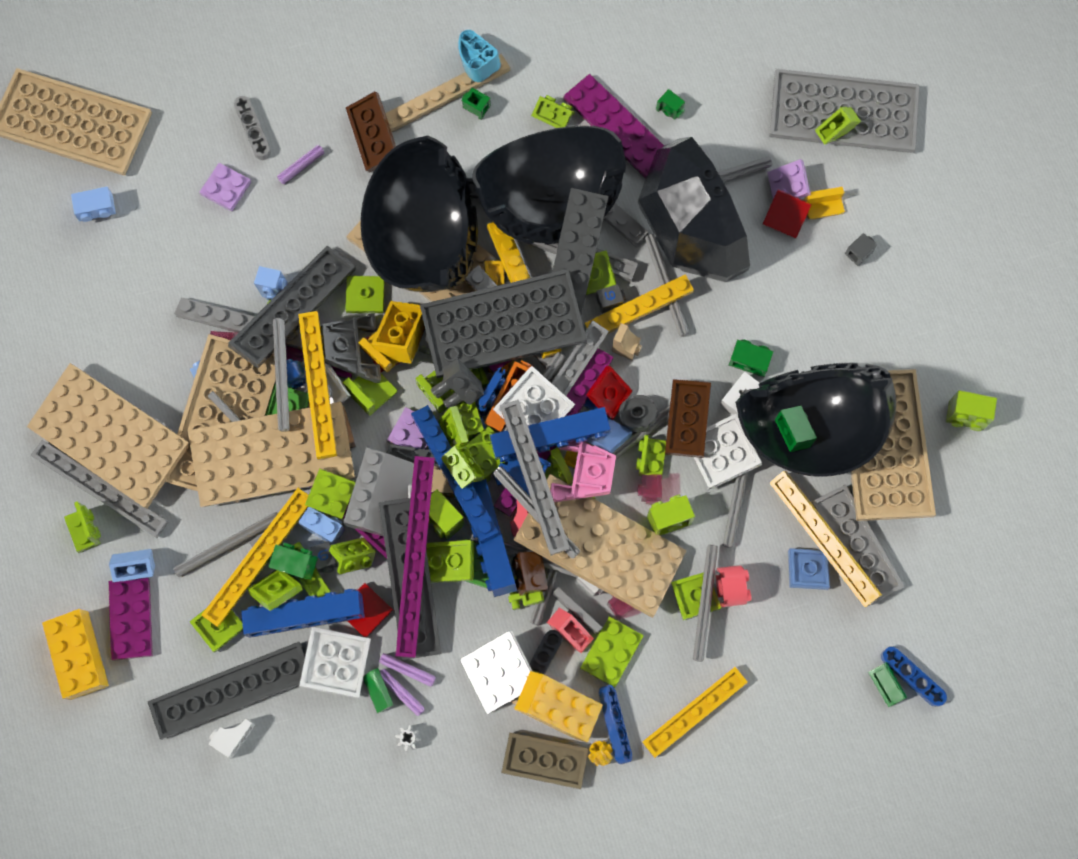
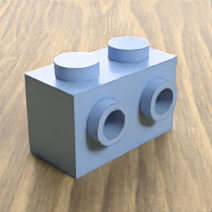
[71,186,116,222]
[254,266,288,300]
[299,507,345,545]
[109,549,155,582]

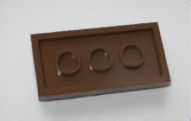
[345,91,396,173]
[665,379,711,458]

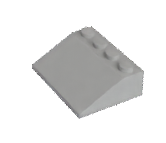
[344,448,414,537]

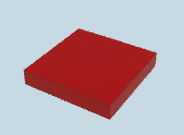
[763,189,812,238]
[586,366,633,420]
[347,583,393,638]

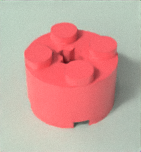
[716,565,751,607]

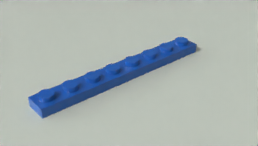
[411,405,499,544]

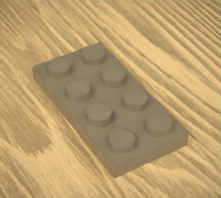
[501,732,589,790]

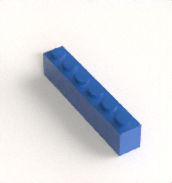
[490,407,610,462]
[471,479,517,597]
[241,589,365,638]

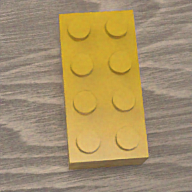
[42,609,109,700]
[514,671,603,743]

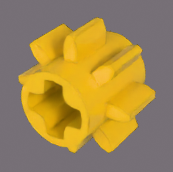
[588,740,613,767]

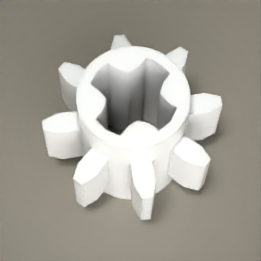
[395,725,421,751]

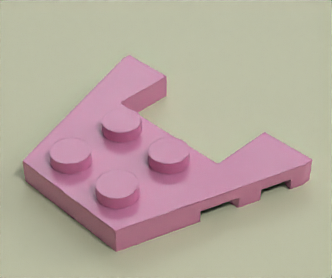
[550,441,616,502]

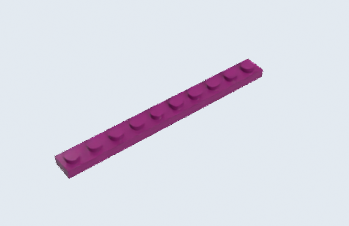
[494,348,614,517]
[395,456,435,658]

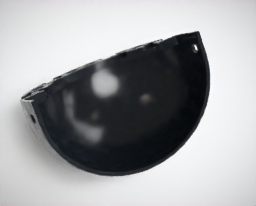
[472,126,626,245]
[360,135,478,292]
[735,363,896,477]

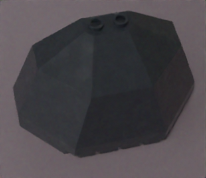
[638,137,750,282]

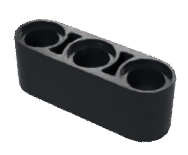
[529,630,562,675]

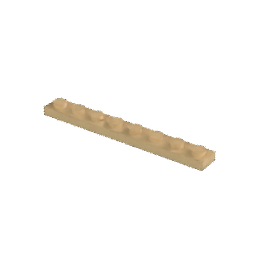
[385,54,510,132]

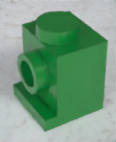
[461,88,491,120]
[656,89,685,120]

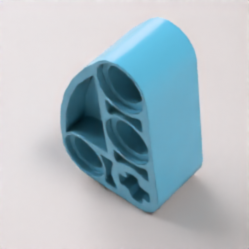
[458,30,501,82]

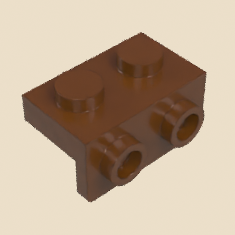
[512,552,548,596]

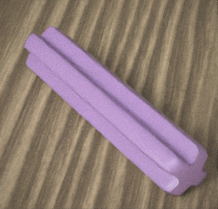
[277,145,324,184]
[379,653,436,686]
[380,669,425,716]

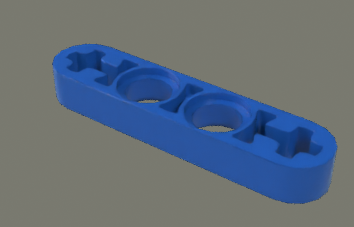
[881,647,947,707]
[599,685,632,764]

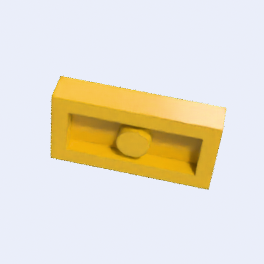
[804,186,845,220]
[358,332,398,373]

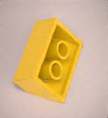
[371,301,425,364]

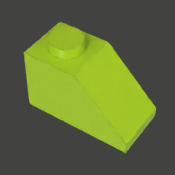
[815,107,861,145]

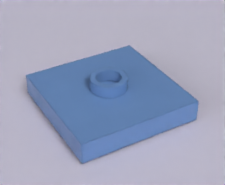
[586,417,632,453]
[788,548,830,590]

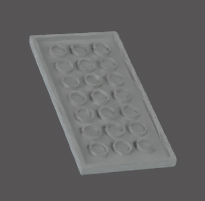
[769,69,920,153]

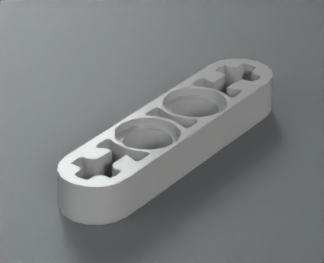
[234,96,271,160]

